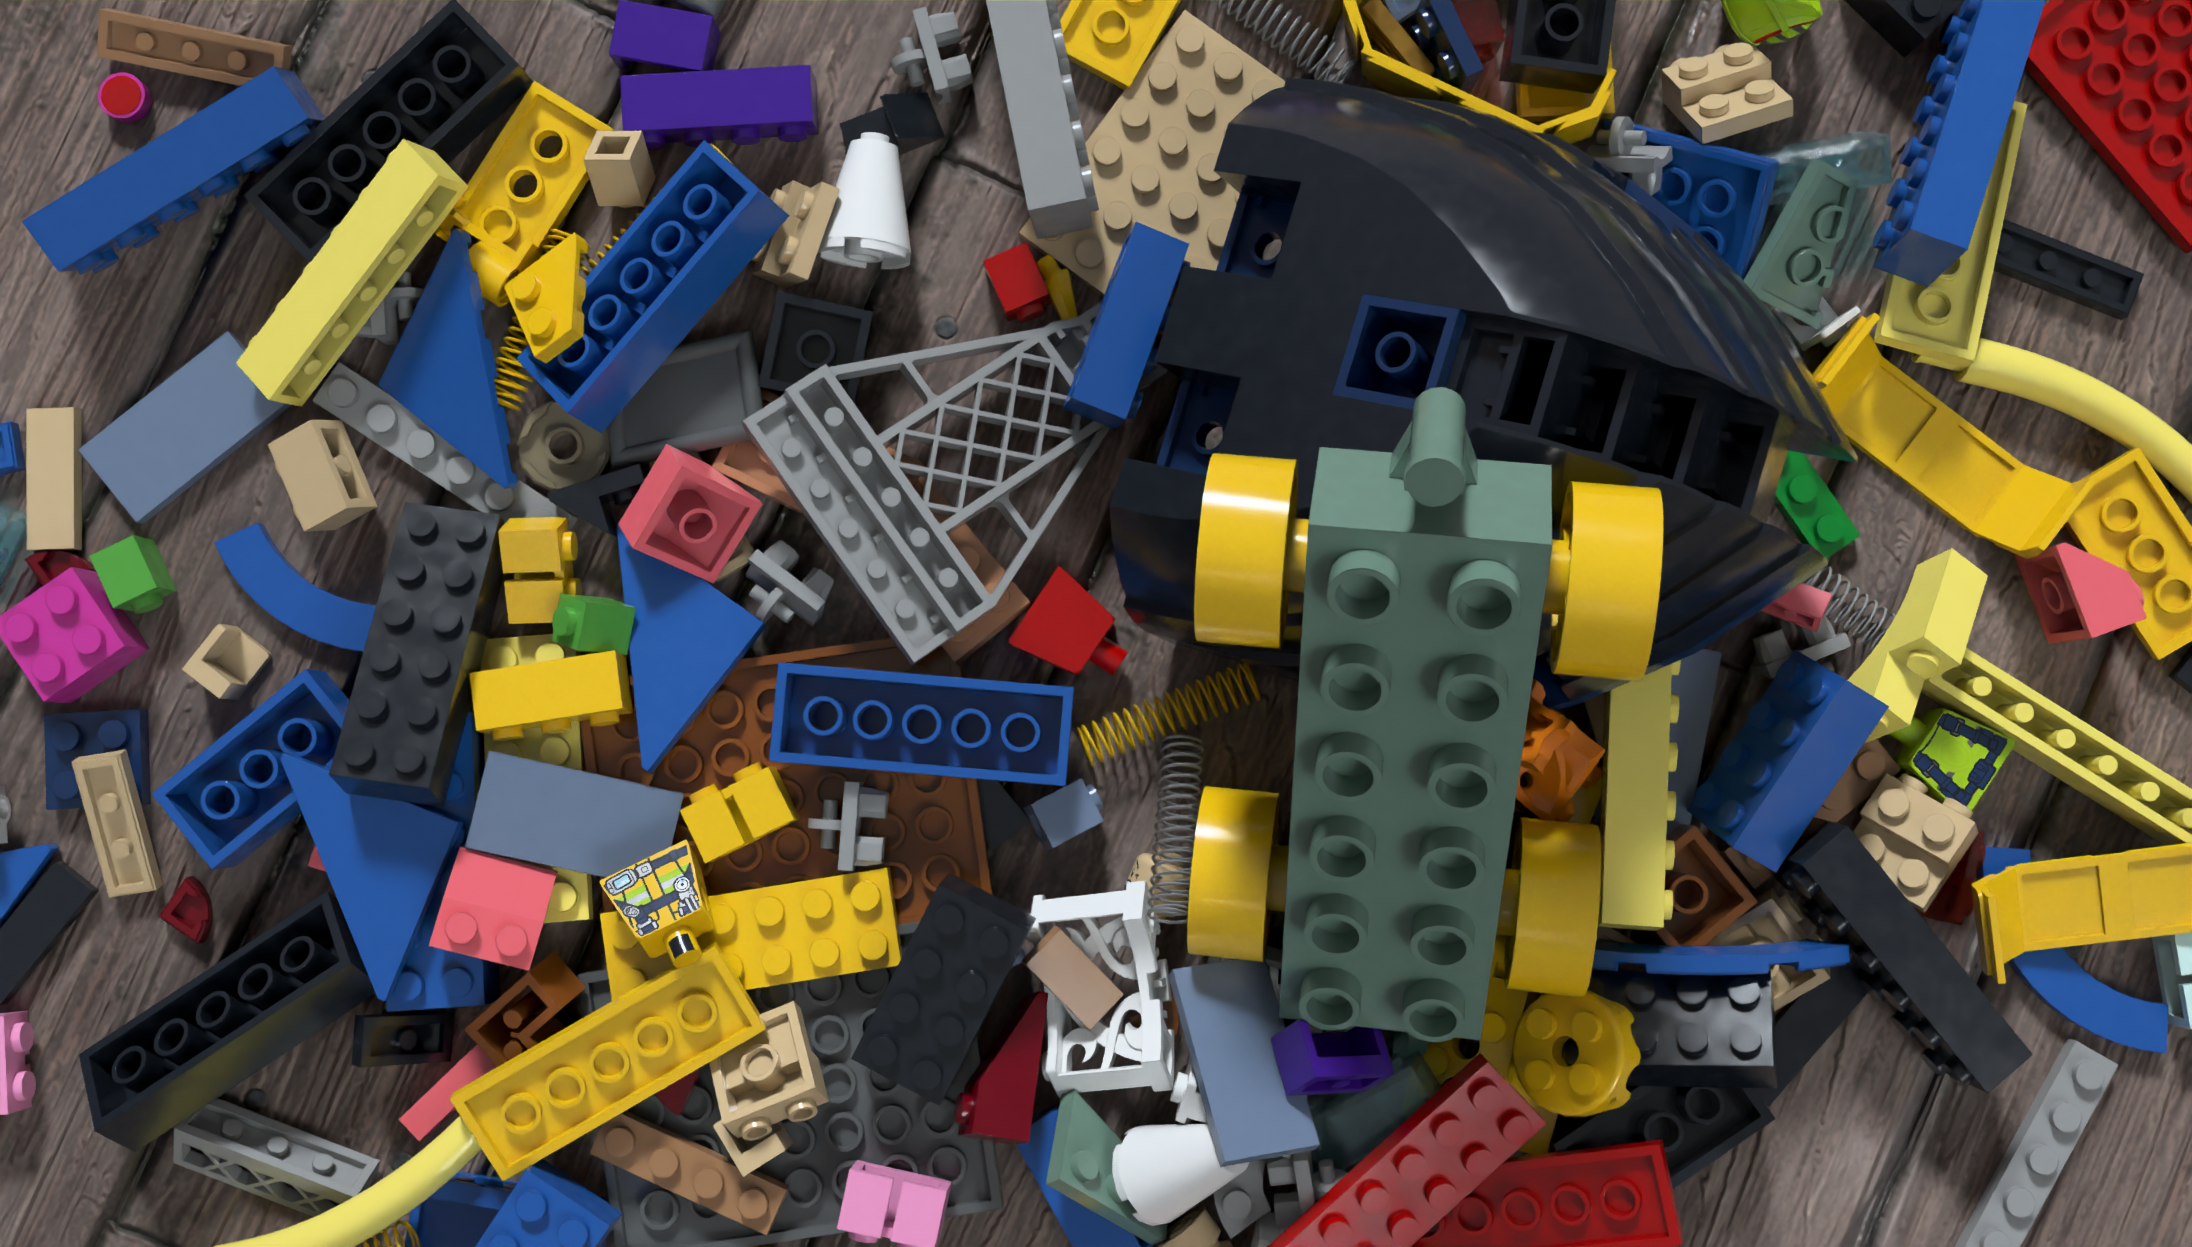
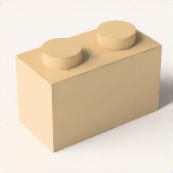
[268,420,378,532]

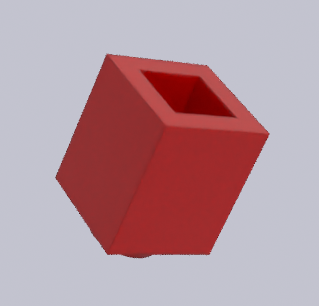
[983,242,1051,323]

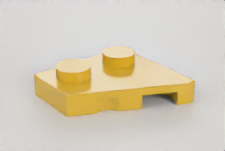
[504,232,588,364]

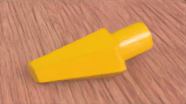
[1037,255,1078,320]

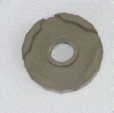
[517,401,611,491]

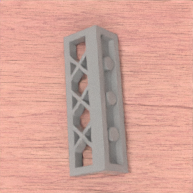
[173,1098,380,1217]

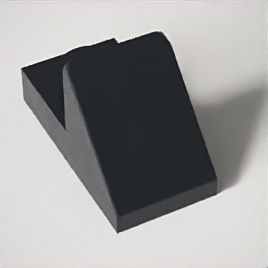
[839,92,945,155]
[547,464,649,538]
[351,1009,454,1067]

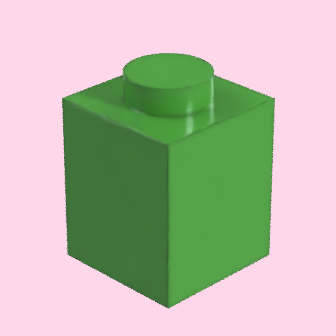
[89,535,177,614]
[552,593,636,655]

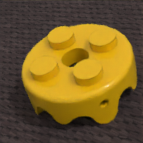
[1512,990,1641,1117]

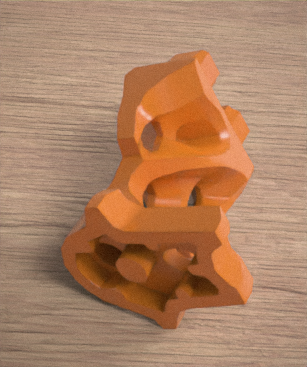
[1515,679,1606,822]

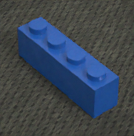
[1063,222,1191,430]
[1017,1101,1155,1247]

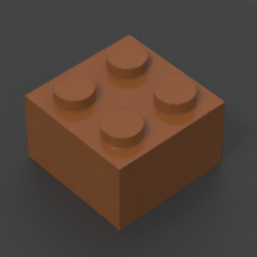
[1644,824,1758,946]

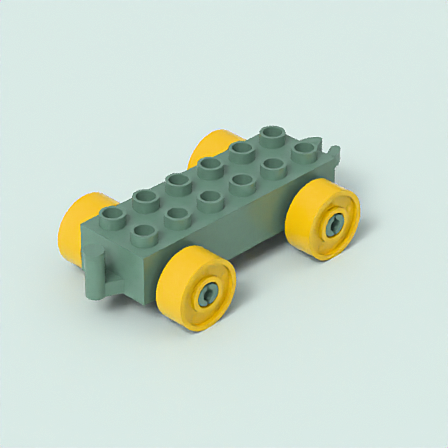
[1187,387,1663,1067]

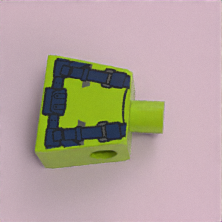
[1889,708,2017,811]

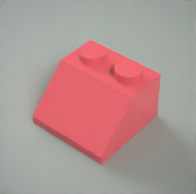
[618,444,763,584]
[2014,542,2147,644]
[429,846,557,971]

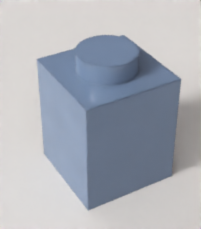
[1023,778,1104,851]

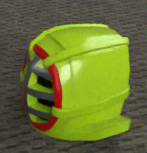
[1721,0,1823,46]

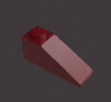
[954,991,1048,1145]

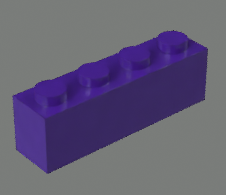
[620,65,819,150]

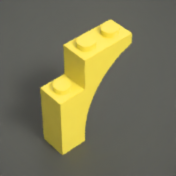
[1847,548,1988,744]

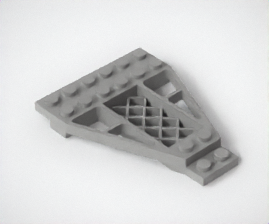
[742,301,1168,666]

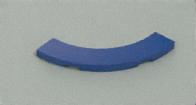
[214,523,376,651]
[1976,846,2168,1053]
[1592,939,1850,975]

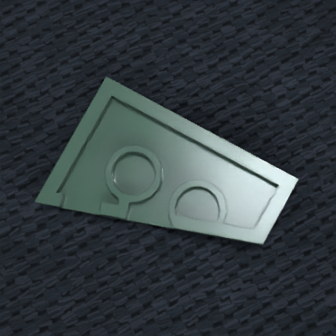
[1743,158,1859,330]
[1046,1089,1168,1245]

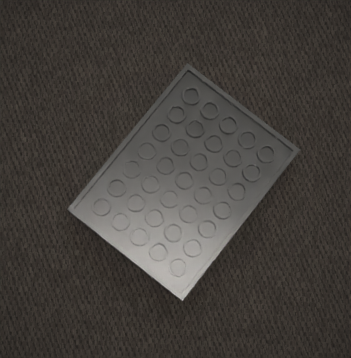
[577,921,1004,1247]

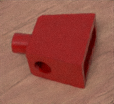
[1007,566,1128,676]

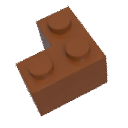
[464,951,586,1067]

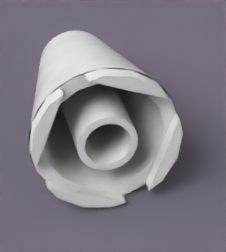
[818,132,912,269]
[1112,1124,1249,1226]

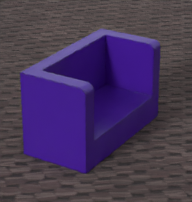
[609,0,721,72]
[1271,1020,1394,1096]

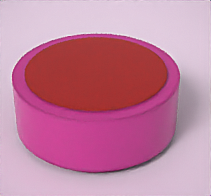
[98,72,152,123]

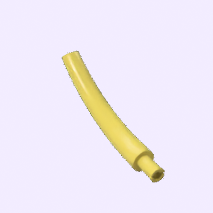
[1911,338,2192,505]
[213,1116,482,1247]

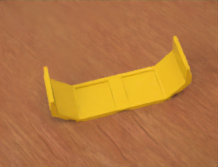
[1342,0,1617,144]
[1812,313,2096,559]
[1971,843,2192,984]

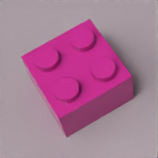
[0,567,150,703]

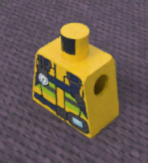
[599,839,714,968]

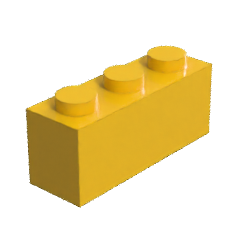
[469,650,633,741]

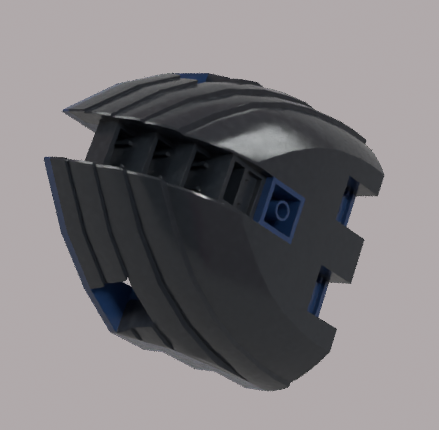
[1109,77,1858,710]

